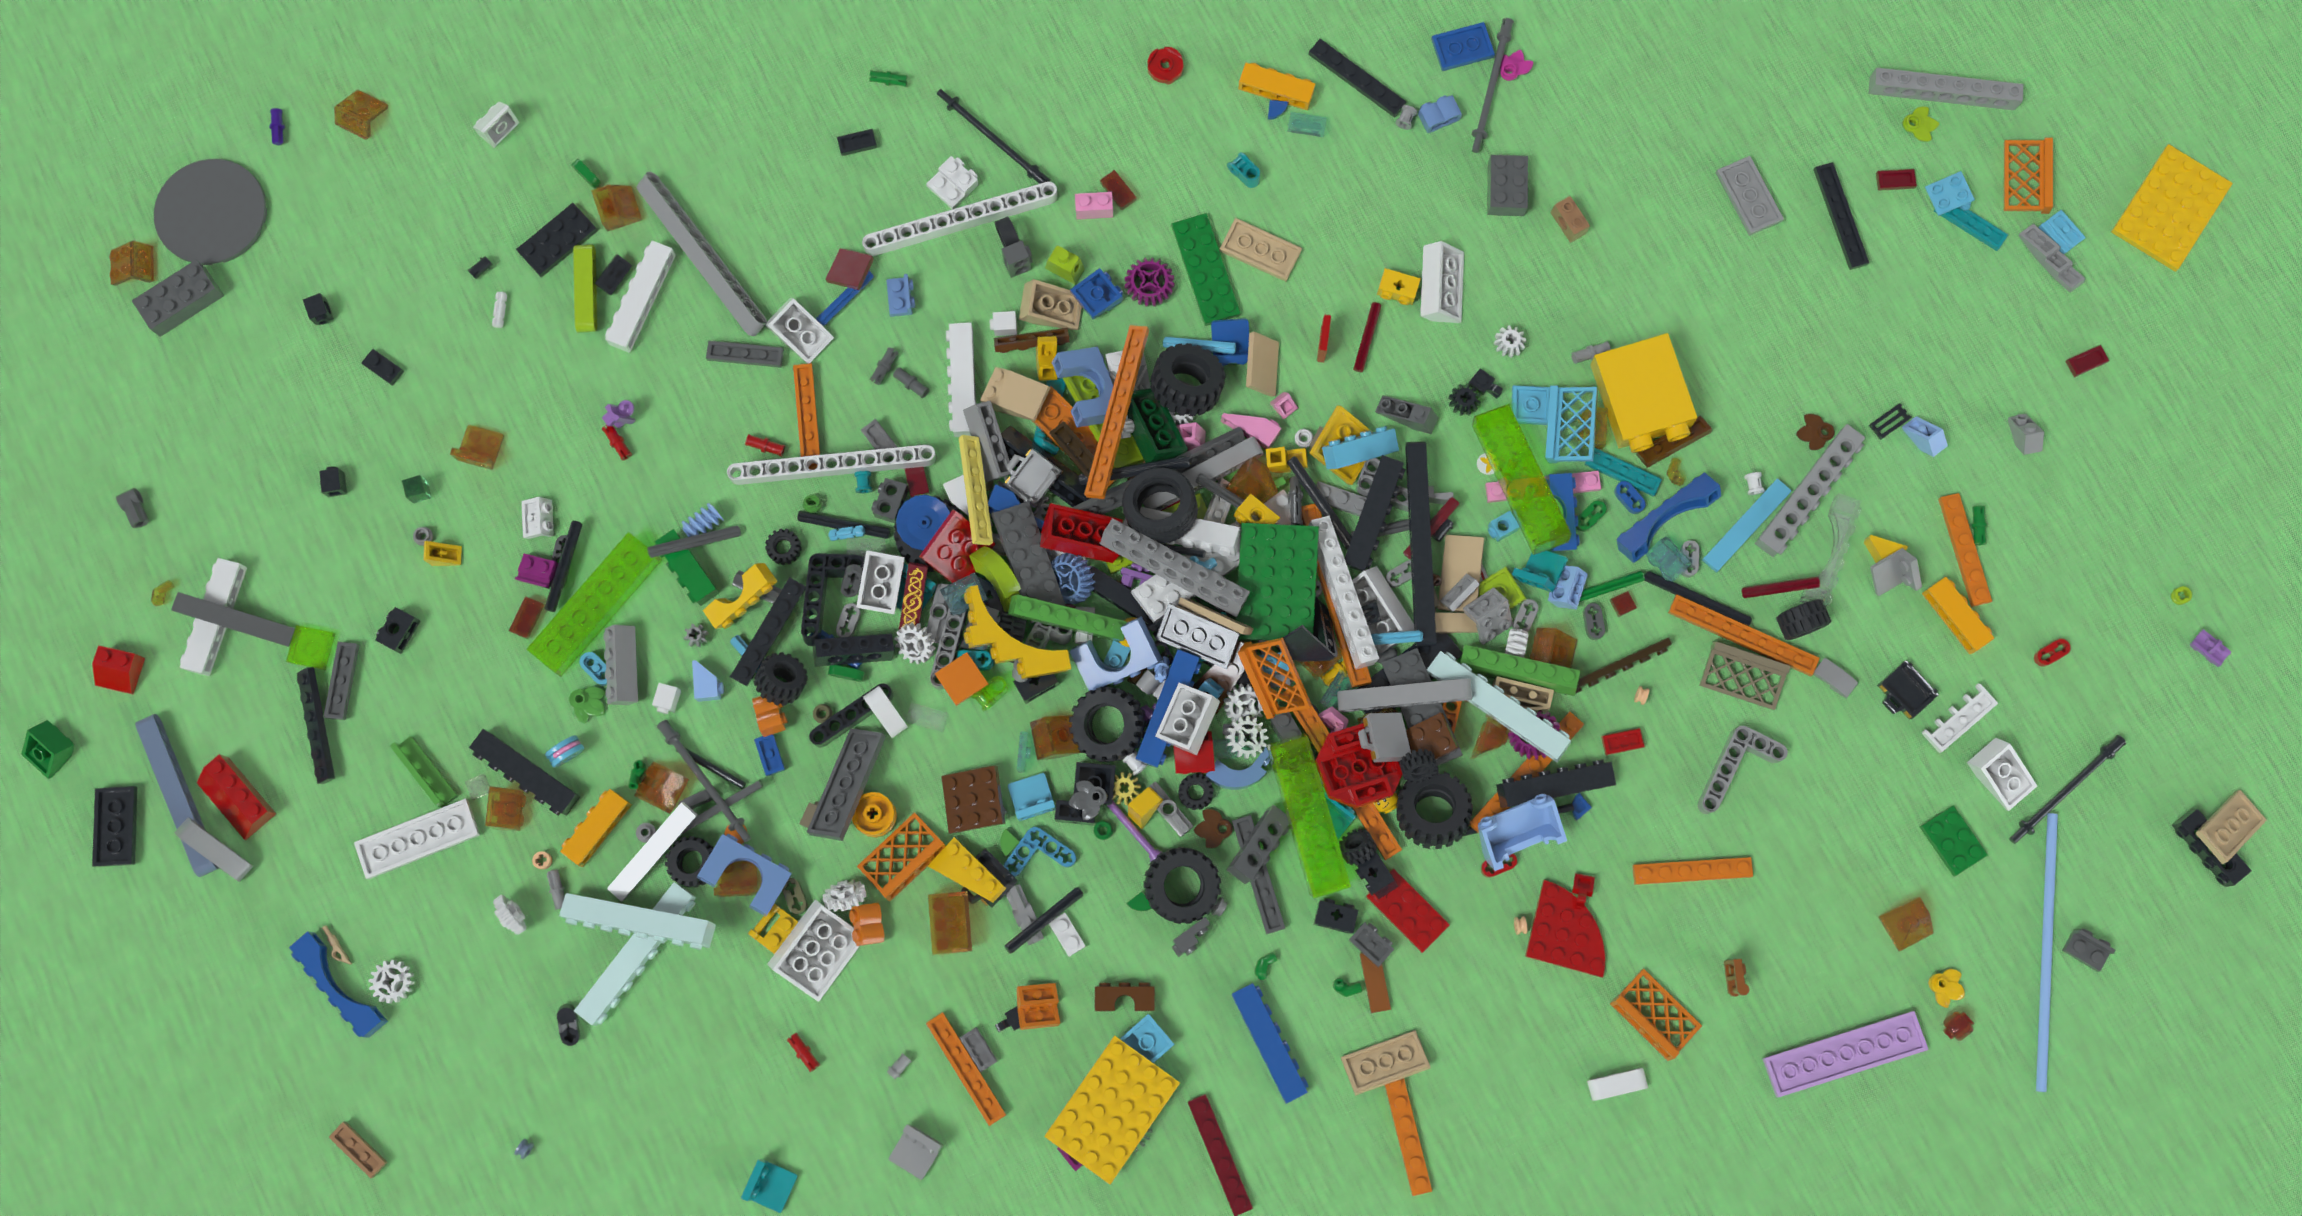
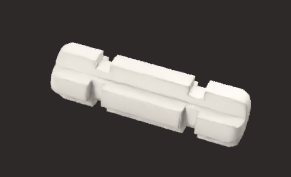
[492,292,507,328]

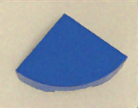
[1268,100,1288,120]
[1572,793,1592,821]

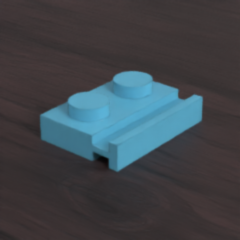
[2038,210,2086,254]

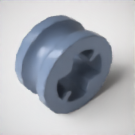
[514,1138,534,1160]

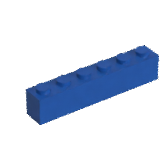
[1136,650,1202,768]
[1231,983,1309,1104]

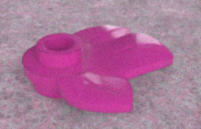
[1500,50,1533,81]

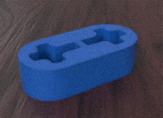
[1614,481,1646,514]

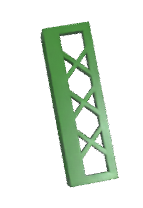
[390,736,459,808]

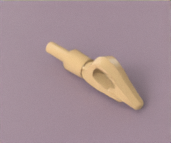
[322,925,352,965]

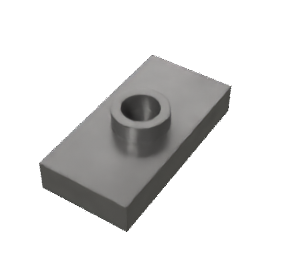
[861,419,897,459]
[960,1027,998,1072]

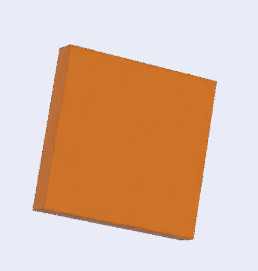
[934,652,989,706]

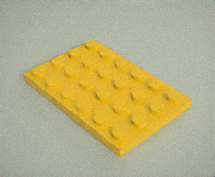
[2111,144,2233,272]
[1044,1035,1180,1184]

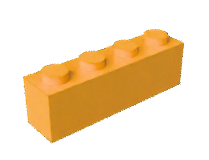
[1238,63,1315,111]
[1922,577,1994,654]
[560,789,632,867]

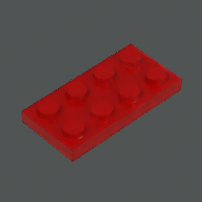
[1366,869,1450,953]

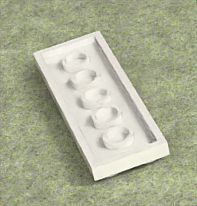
[354,799,480,880]

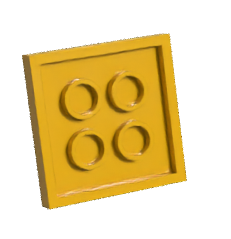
[1310,406,1372,485]

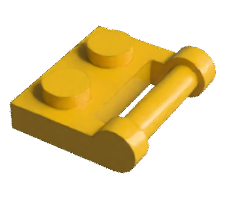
[748,903,799,954]

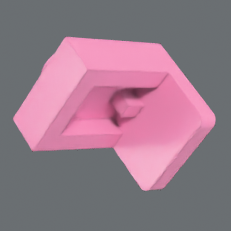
[1318,707,1348,733]

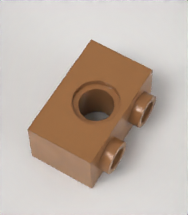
[1551,196,1590,243]

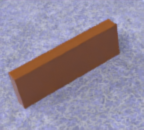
[1359,953,1391,1013]

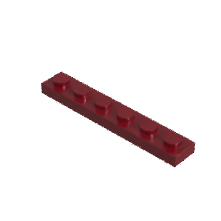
[1187,1094,1253,1216]

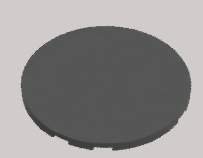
[154,159,267,265]

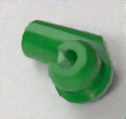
[628,760,646,789]
[1255,952,1278,980]
[1333,978,1362,997]

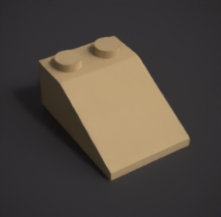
[1019,279,1082,330]
[980,367,1050,421]

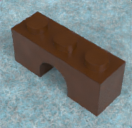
[1095,983,1155,1011]

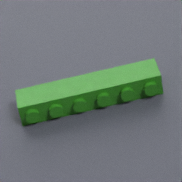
[1008,595,1127,642]
[1460,645,1580,696]

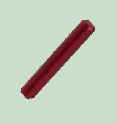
[1353,302,1381,373]
[1403,497,1459,560]
[1741,577,1820,598]

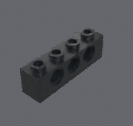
[813,633,894,667]
[2172,809,2252,887]

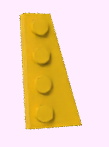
[928,837,1006,903]

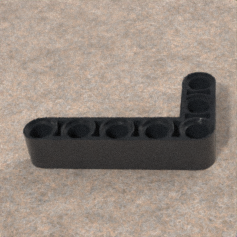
[801,553,865,646]

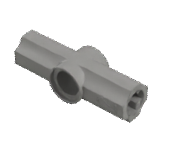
[926,584,954,643]
[1149,781,1193,838]
[1006,884,1044,945]

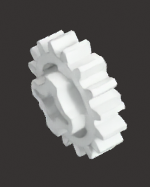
[895,622,936,664]
[1223,683,1263,722]
[1225,716,1269,759]
[823,880,866,912]
[493,894,527,935]
[368,960,414,1004]

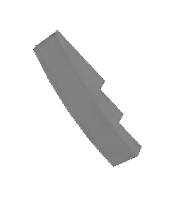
[2019,224,2086,293]

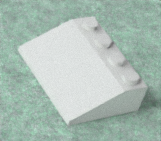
[767,900,860,1002]

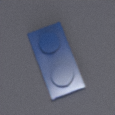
[754,734,785,776]

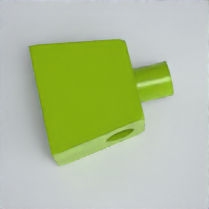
[1045,245,1085,285]

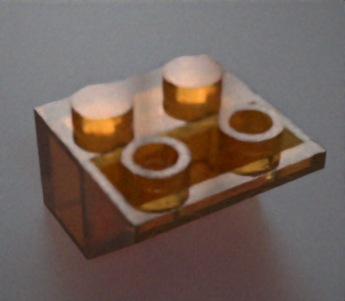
[591,184,642,232]
[634,761,689,814]

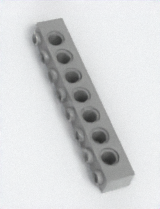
[1869,68,2024,110]
[1754,424,1866,557]
[1100,518,1250,617]

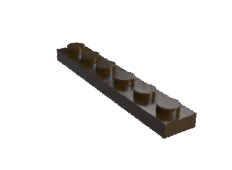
[1565,637,1672,695]

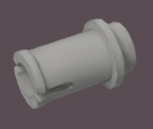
[887,1053,912,1080]

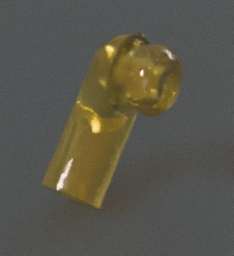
[151,580,174,606]

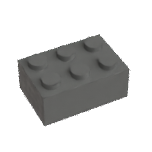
[1487,155,1528,216]

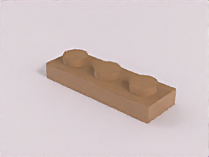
[329,1121,388,1178]

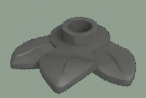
[1069,780,1107,820]

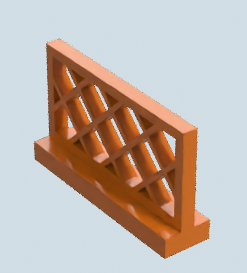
[2004,138,2053,214]
[1238,638,1312,719]
[857,812,946,902]
[1610,969,1702,1061]

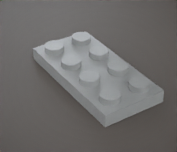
[1716,156,1784,236]

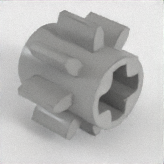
[684,624,709,648]

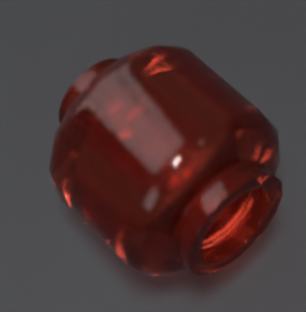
[1943,1011,1974,1041]

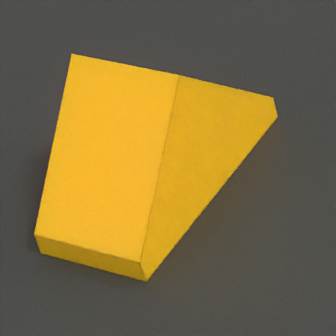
[1864,535,1908,563]
[424,541,462,566]
[1128,787,1163,829]

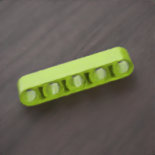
[573,244,597,333]

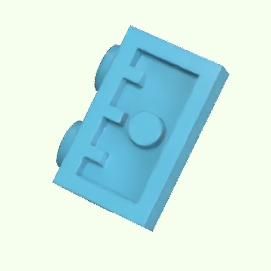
[1008,773,1056,822]

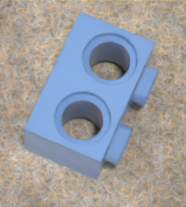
[1548,566,1588,610]

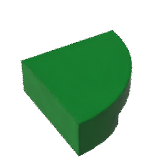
[1126,891,1152,911]

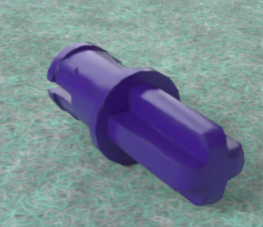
[269,108,285,146]

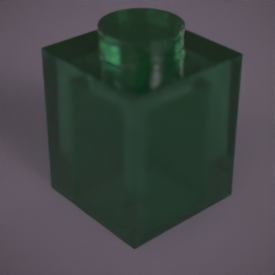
[401,475,432,504]

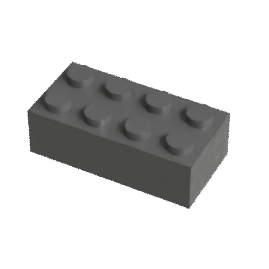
[132,260,224,337]

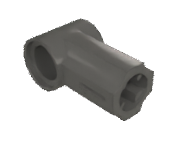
[116,488,149,528]

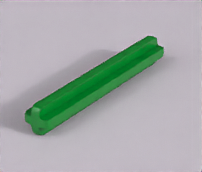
[1579,571,1645,602]

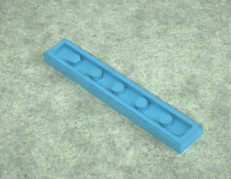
[1702,478,1792,573]

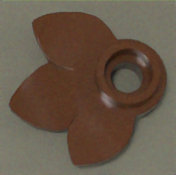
[1796,414,1835,450]
[1193,809,1233,848]

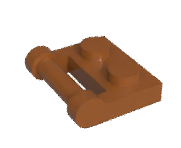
[1724,959,1750,997]

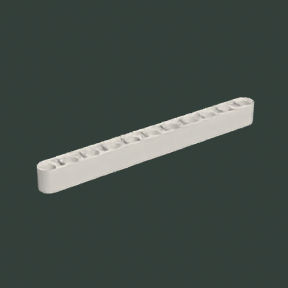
[862,182,1058,256]
[727,445,936,485]

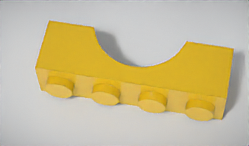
[702,563,777,629]

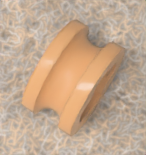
[1634,686,1649,705]
[532,851,552,870]
[1514,916,1527,935]

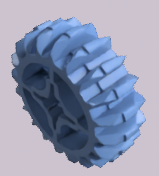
[1050,553,1096,604]

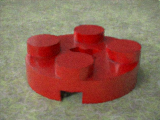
[1147,47,1184,85]

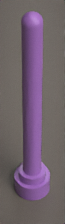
[1107,801,1163,862]

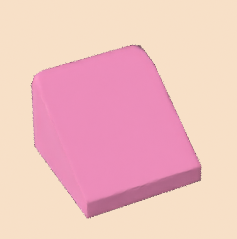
[1270,392,1298,419]

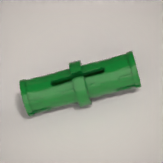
[869,70,907,87]
[1971,506,1988,546]

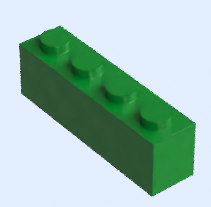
[655,529,719,606]

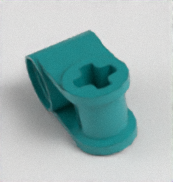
[1227,152,1260,188]
[957,650,994,671]

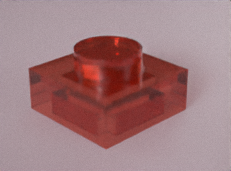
[1610,591,1637,618]

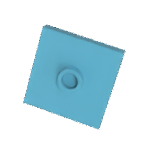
[1511,385,1550,425]

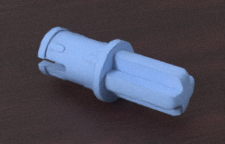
[1154,656,1170,683]

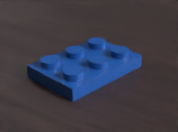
[1431,22,1495,71]

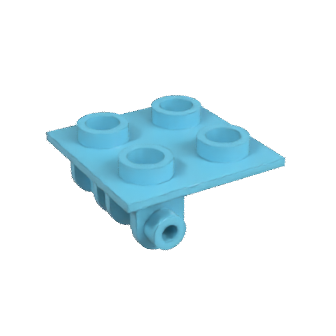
[1925,171,1975,216]

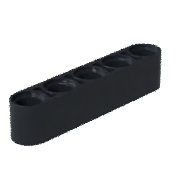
[809,683,893,748]

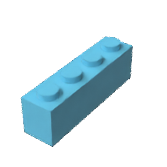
[1322,426,1399,469]

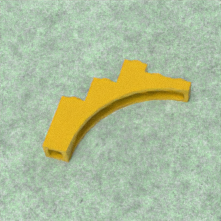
[964,585,1071,679]

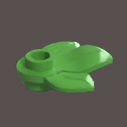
[569,686,606,723]

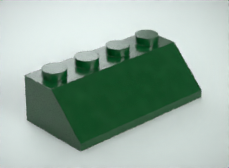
[1127,388,1188,463]

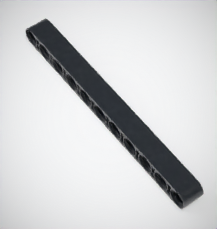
[1405,442,1436,646]
[1090,565,1253,688]

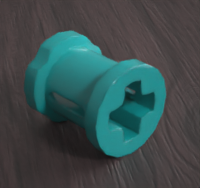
[854,471,873,494]

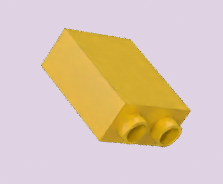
[1590,333,1697,453]

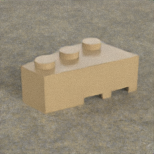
[1486,677,1554,717]

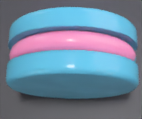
[545,735,585,768]

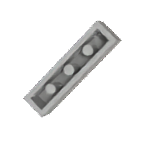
[963,401,1011,482]
[604,625,638,705]

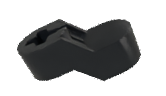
[557,1004,580,1046]

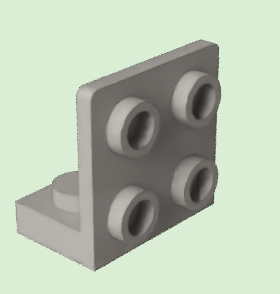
[1870,548,1922,596]
[1463,588,1513,645]
[888,1124,943,1180]

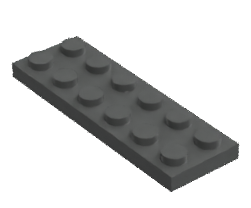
[992,501,1066,623]
[1381,648,1463,766]
[807,728,886,841]

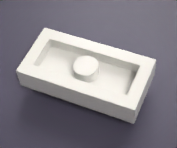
[1049,913,1086,957]

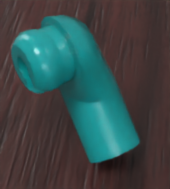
[1034,431,1059,455]

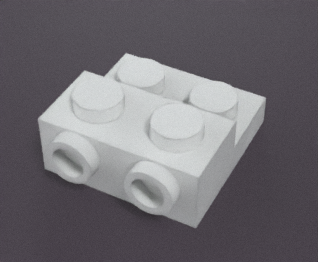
[926,156,979,209]

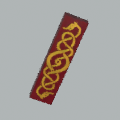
[899,562,929,630]

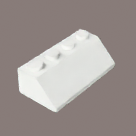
[1420,241,1464,323]
[1352,566,1414,653]

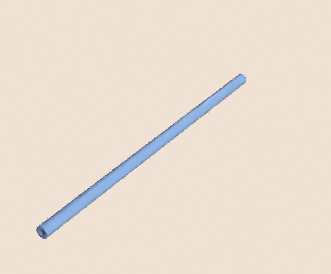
[2036,813,2058,1092]

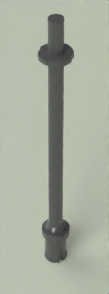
[1471,18,1514,153]
[657,720,751,842]

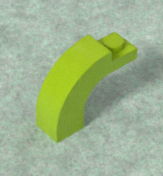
[969,546,1021,612]

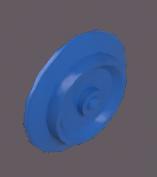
[896,495,950,551]

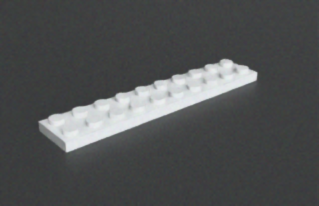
[1131,490,1303,623]

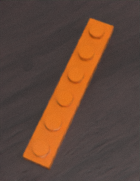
[793,363,820,470]
[1938,493,1992,607]
[1632,857,1753,885]
[926,1012,1006,1126]
[1384,1078,1432,1196]

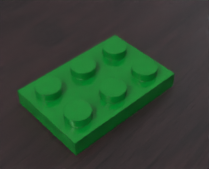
[1919,805,1988,877]

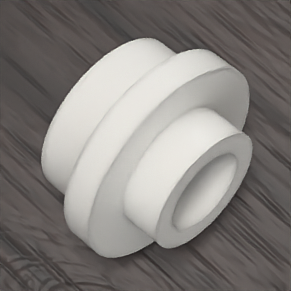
[1294,429,1313,448]

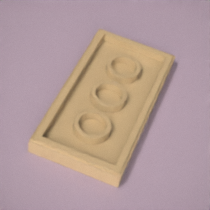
[1219,218,1302,282]
[1438,535,1485,612]
[2196,790,2267,864]
[1341,1030,1430,1096]

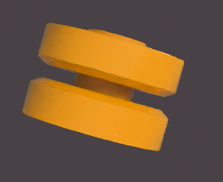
[852,792,897,838]

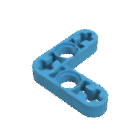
[1004,827,1076,877]

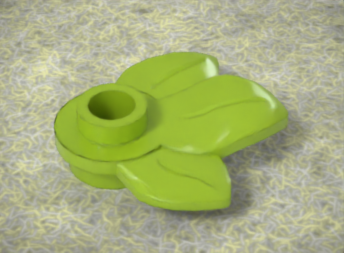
[1902,107,1940,142]

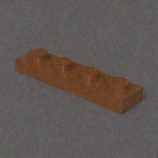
[994,328,1070,353]
[1636,415,1712,468]

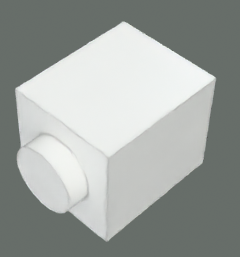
[990,311,1017,336]
[652,683,681,714]

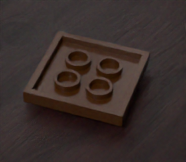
[941,765,1005,834]

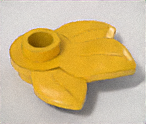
[1928,969,1965,1008]

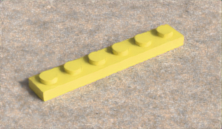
[959,435,993,545]

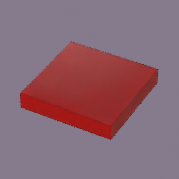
[1317,314,1331,363]

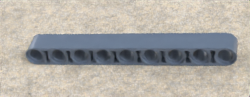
[135,714,219,877]

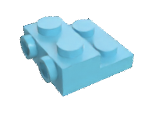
[1120,1014,1175,1063]

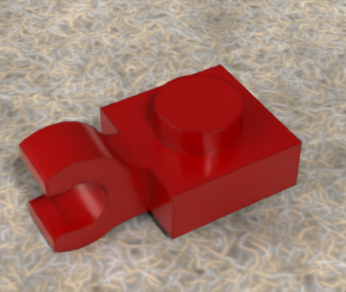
[1572,873,1595,909]

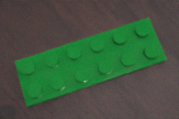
[1171,213,1240,326]

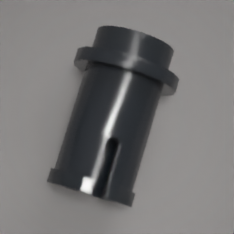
[468,256,493,279]
[1432,518,1454,542]

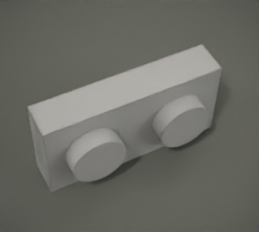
[1440,573,1480,612]

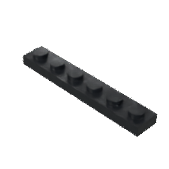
[1308,39,1406,118]
[1813,162,1869,270]
[730,577,806,687]
[297,667,335,784]

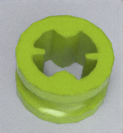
[2171,586,2192,605]

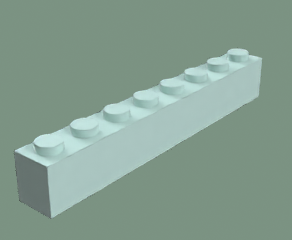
[1427,651,1571,762]
[574,882,697,1026]
[559,893,716,950]

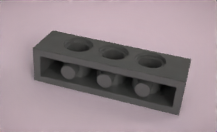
[1227,805,1292,884]

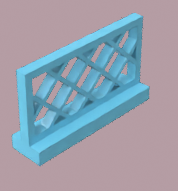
[1545,386,1598,463]

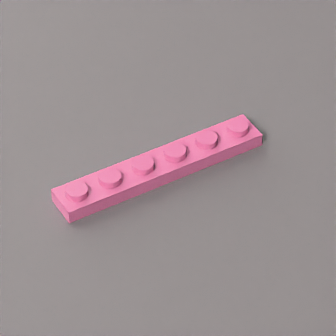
[1485,471,1601,503]

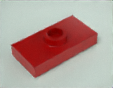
[1601,728,1645,756]

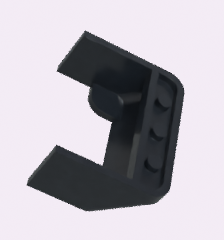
[1283,596,1338,662]

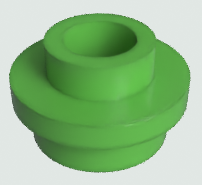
[803,494,822,513]

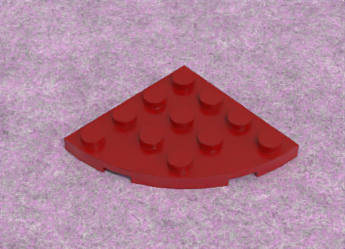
[1525,880,1605,978]

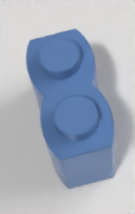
[1418,95,1462,133]

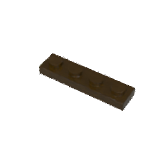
[1049,421,1094,479]

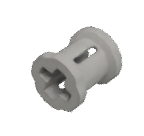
[1395,105,1417,130]

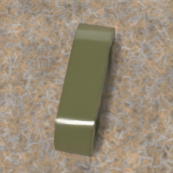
[782,878,808,915]

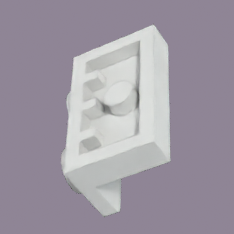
[521,497,554,539]

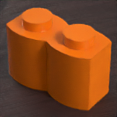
[752,696,788,737]
[849,903,884,946]

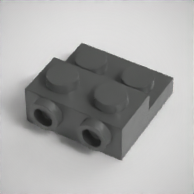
[1172,917,1210,957]

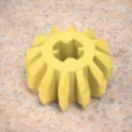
[1113,772,1141,805]

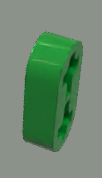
[571,158,601,189]
[1576,500,1607,532]
[828,665,865,682]

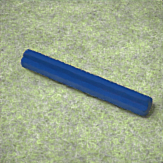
[816,271,874,326]

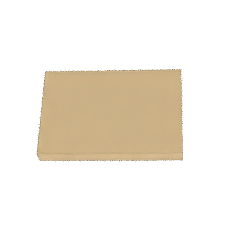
[1246,332,1279,397]

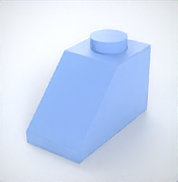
[1902,416,1948,457]
[692,660,724,702]

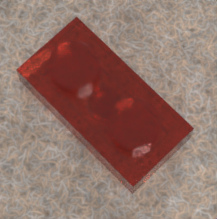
[1100,170,1137,210]
[509,596,544,639]

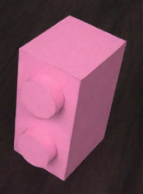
[1075,192,1113,220]

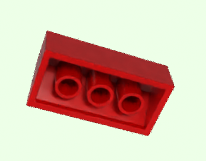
[1040,503,1123,563]
[197,754,276,840]

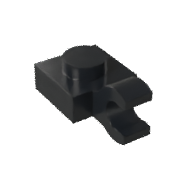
[1468,368,1503,399]
[995,1006,1020,1032]

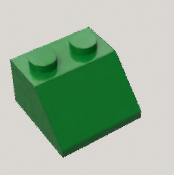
[21,720,75,779]

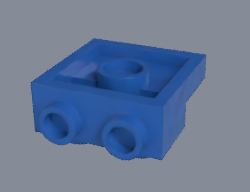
[1070,268,1123,320]

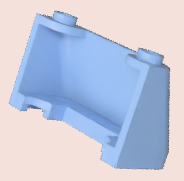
[1478,794,1567,871]

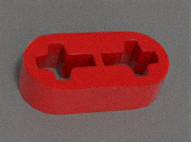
[2034,639,2071,667]
[1480,854,1517,878]

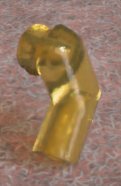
[1667,458,1685,486]

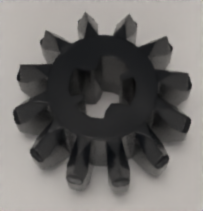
[1448,384,1481,416]

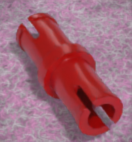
[602,424,632,461]
[745,434,785,457]
[787,1033,821,1072]

